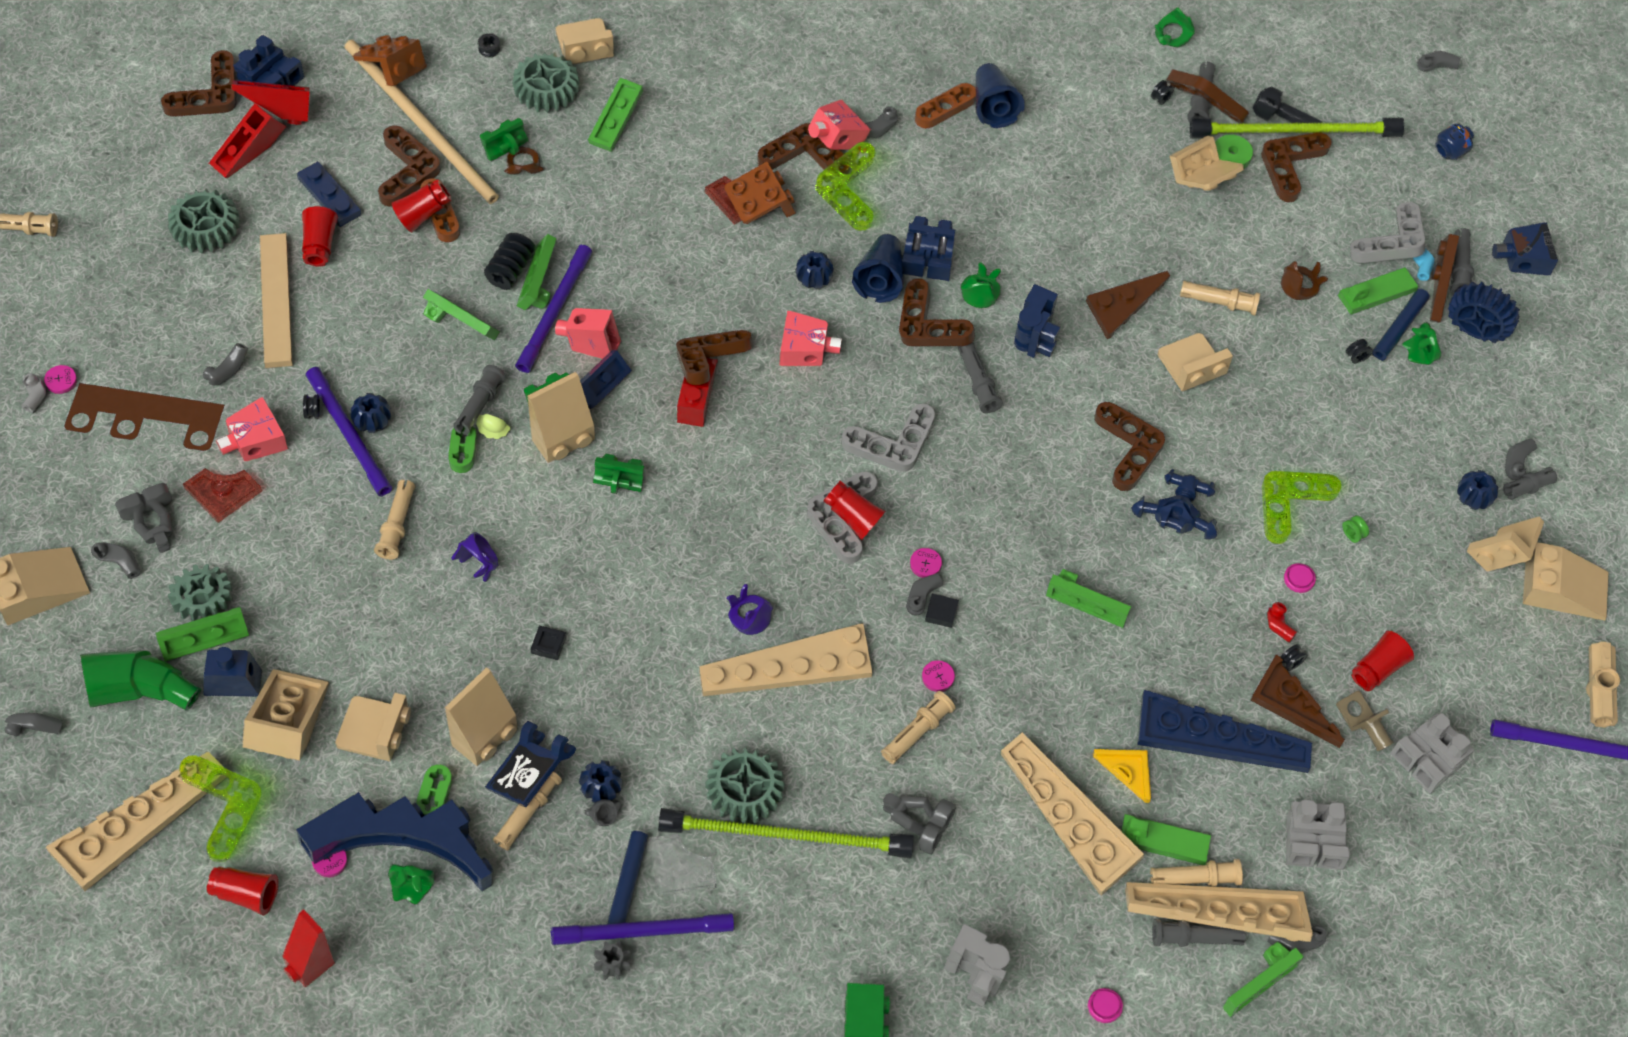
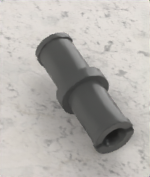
[1503,467,1557,500]

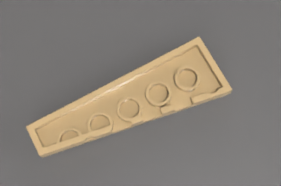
[699,624,872,696]
[1001,732,1144,896]
[46,751,229,891]
[1125,882,1313,942]

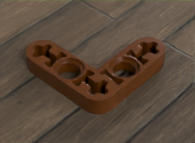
[161,50,236,117]
[1165,69,1249,124]
[757,123,850,179]
[378,125,440,207]
[1261,133,1332,202]
[899,278,975,346]
[676,330,752,385]
[1094,402,1165,491]

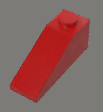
[232,80,310,125]
[209,103,286,178]
[677,358,718,427]
[282,909,335,988]

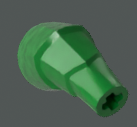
[80,650,201,711]

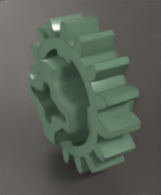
[168,564,232,621]

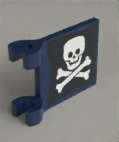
[485,721,576,808]

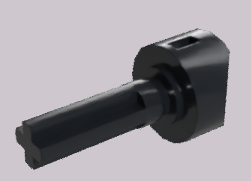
[1252,86,1322,133]

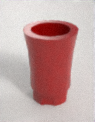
[392,179,452,233]
[302,206,338,267]
[823,480,886,541]
[1351,631,1414,691]
[206,866,279,916]

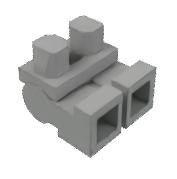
[1390,713,1474,794]
[1286,800,1350,870]
[944,924,1010,1006]

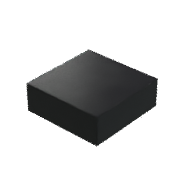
[925,593,959,628]
[530,625,567,660]

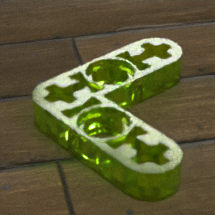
[815,142,875,231]
[1262,471,1342,544]
[179,755,262,863]

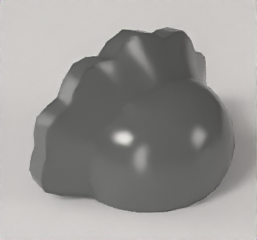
[585,799,621,827]

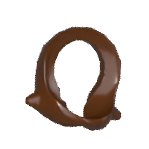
[504,147,544,175]

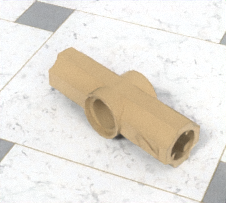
[1586,641,1620,728]

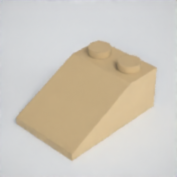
[528,372,595,463]
[1523,542,1608,621]
[0,547,90,626]
[445,667,517,766]
[243,669,329,761]

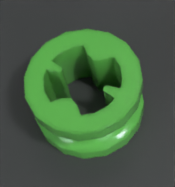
[1342,515,1369,543]

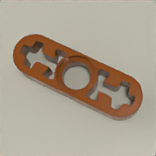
[915,83,976,129]
[420,178,460,242]

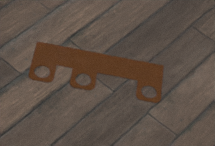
[64,383,225,451]

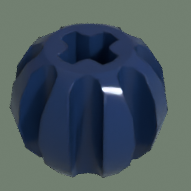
[795,251,834,290]
[351,393,391,433]
[1457,470,1499,510]
[579,760,623,803]

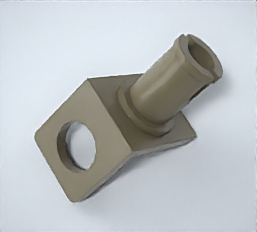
[1336,691,1394,752]

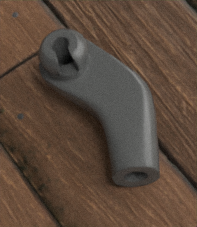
[1417,51,1461,72]
[865,106,898,138]
[203,343,248,386]
[1505,438,1537,480]
[91,542,141,579]
[906,573,943,616]
[4,712,63,737]
[1267,925,1327,953]

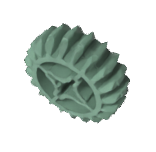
[512,51,580,113]
[168,188,240,254]
[705,747,785,824]

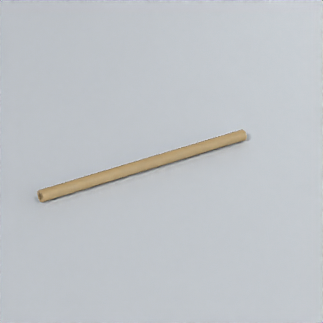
[345,40,499,204]

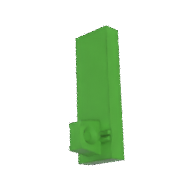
[588,78,643,152]
[516,234,557,310]
[1338,267,1418,315]
[423,289,500,340]
[1046,569,1131,628]
[156,607,249,661]
[1121,814,1211,865]
[1223,942,1304,1017]

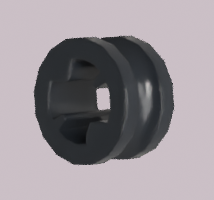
[478,33,500,58]
[1151,80,1174,105]
[1346,339,1373,364]
[303,394,320,419]
[1280,644,1308,671]

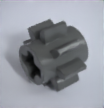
[594,941,630,980]

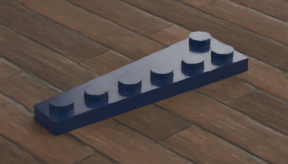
[1137,690,1312,773]

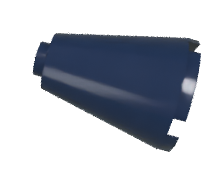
[976,63,1025,128]
[852,234,904,303]

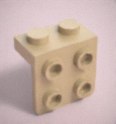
[556,18,614,64]
[1170,136,1244,191]
[1158,333,1233,392]
[1467,517,1544,571]
[335,693,411,762]

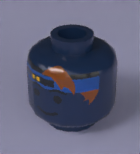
[1435,123,1474,160]

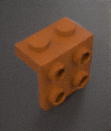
[353,35,427,86]
[725,162,795,224]

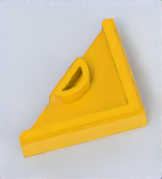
[1093,749,1151,803]

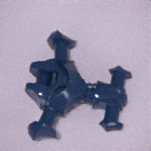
[1131,469,1217,540]

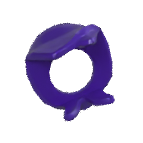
[451,532,499,582]
[727,584,773,635]

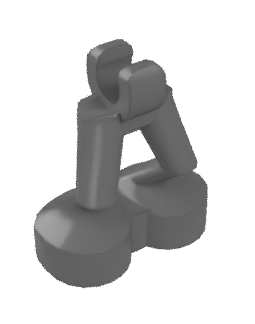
[115,483,173,553]
[883,793,956,855]

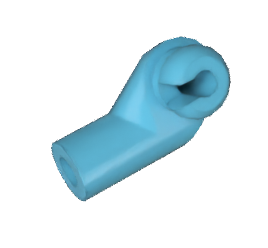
[1413,247,1435,281]

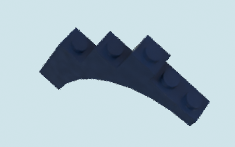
[296,792,493,892]

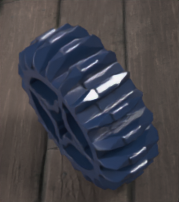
[1448,282,1520,343]

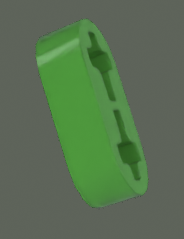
[448,426,477,473]
[416,765,452,816]

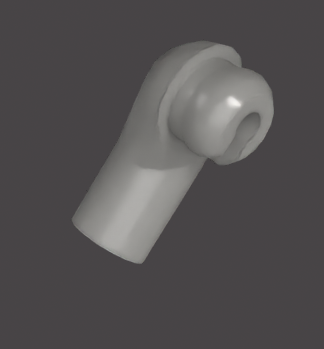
[21,373,46,413]

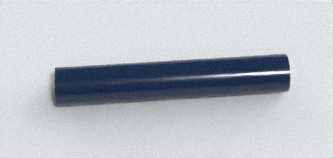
[1372,289,1430,361]
[607,831,648,924]

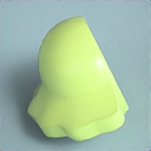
[476,414,510,439]

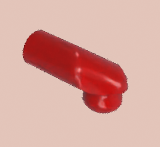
[1267,602,1297,643]

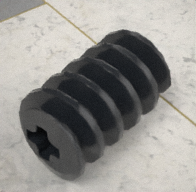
[484,233,536,290]

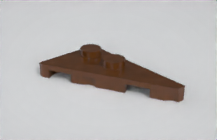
[1430,234,1459,323]
[1086,271,1170,339]
[1251,655,1345,748]

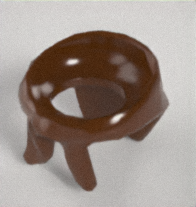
[1281,261,1328,300]

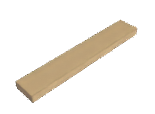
[260,233,293,368]

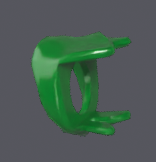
[1154,8,1195,47]
[960,262,1001,308]
[1402,322,1441,365]
[388,864,434,905]

